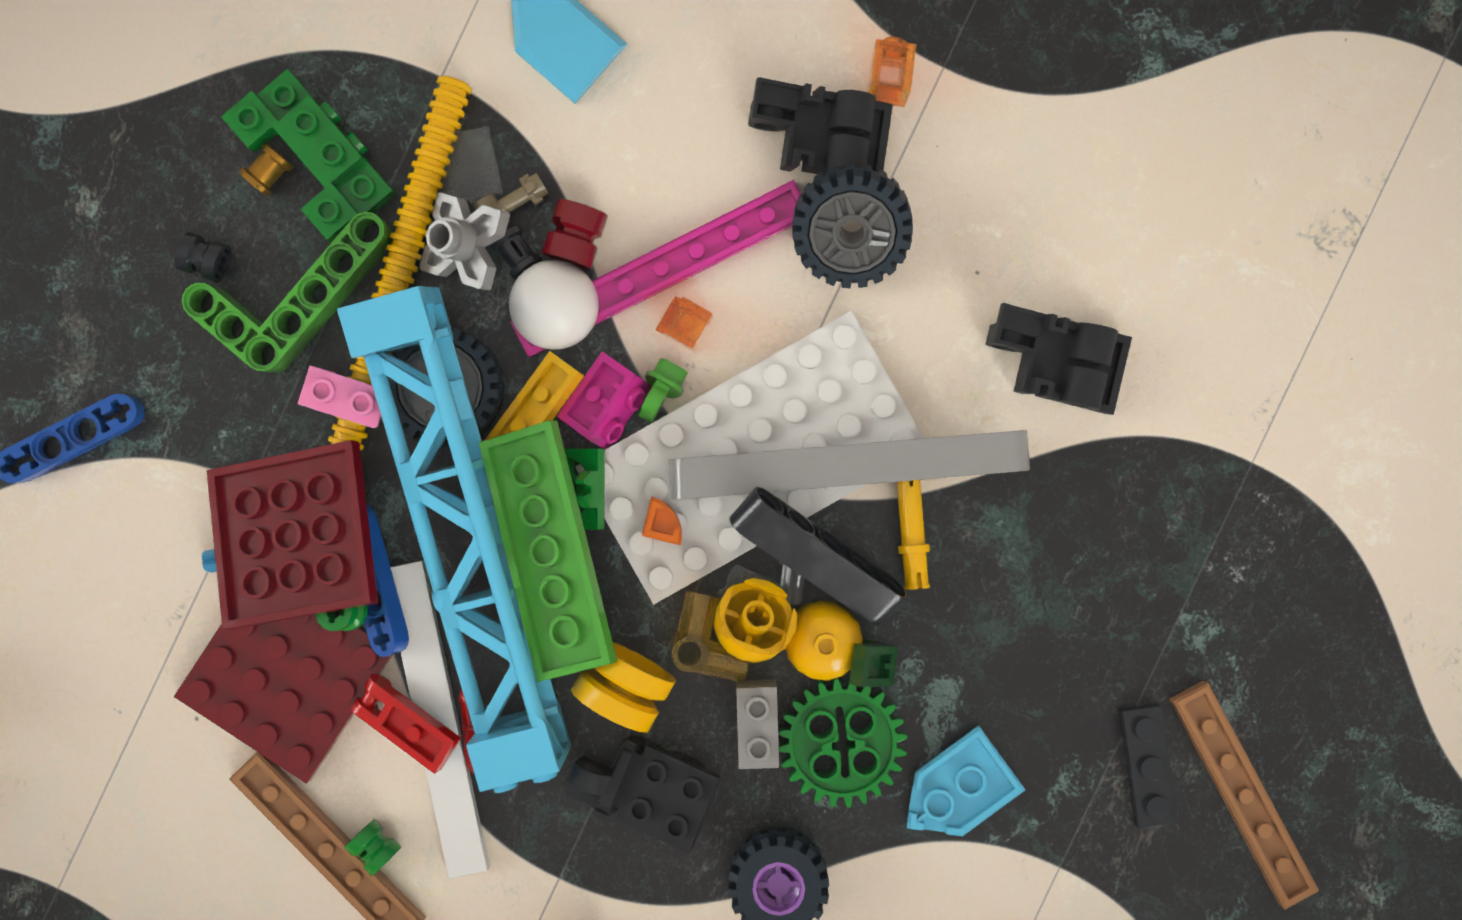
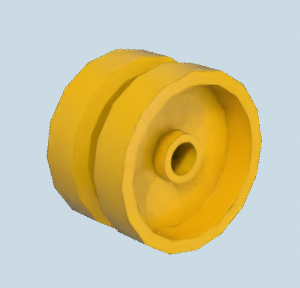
[571,641,676,733]

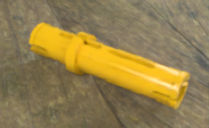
[897,480,930,590]

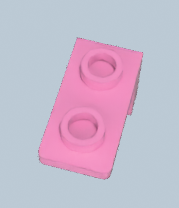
[298,365,381,428]

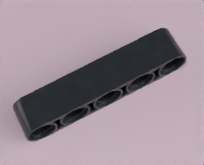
[729,487,907,625]

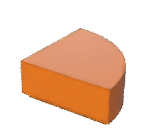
[642,496,682,546]

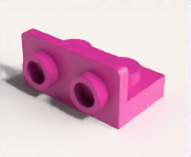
[557,351,651,450]

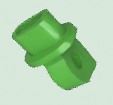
[638,358,688,423]

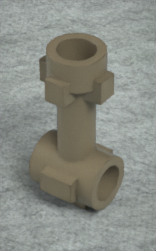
[473,173,549,224]

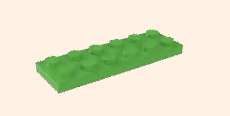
[479,420,617,682]

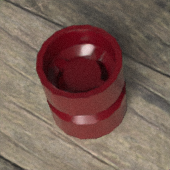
[542,199,608,270]

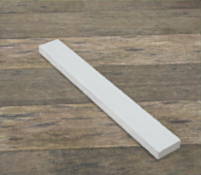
[390,560,490,879]

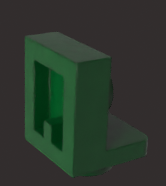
[849,640,898,687]

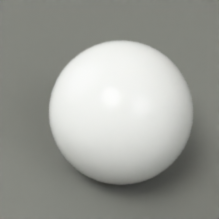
[509,260,599,350]

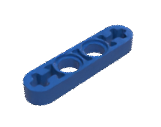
[0,393,145,483]
[364,504,409,657]

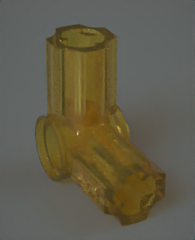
[671,590,749,683]

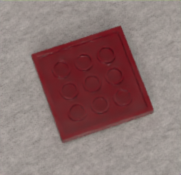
[206,440,378,630]
[174,612,393,784]

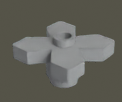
[420,193,510,290]

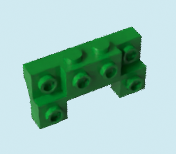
[221,69,397,242]

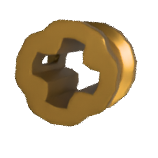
[239,142,294,197]

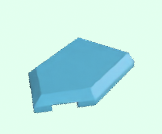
[511,0,627,104]
[906,725,1026,837]

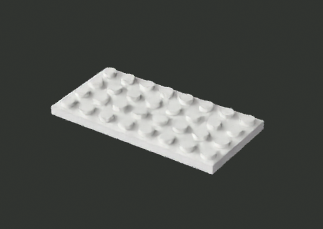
[576,310,923,605]

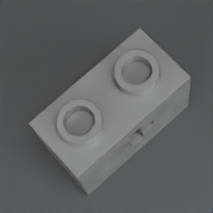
[736,679,779,769]

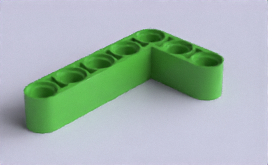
[182,212,393,373]

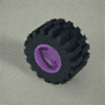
[728,826,829,920]

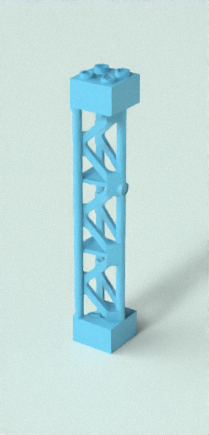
[337,286,572,793]

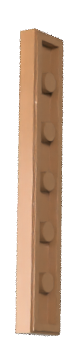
[1169,680,1319,910]
[229,752,426,920]

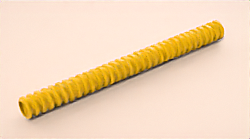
[328,76,472,451]

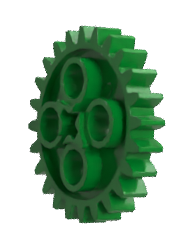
[778,678,907,808]

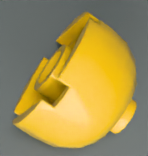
[714,578,797,663]
[785,601,863,681]

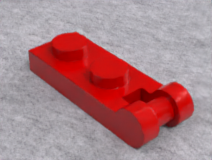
[351,674,461,774]

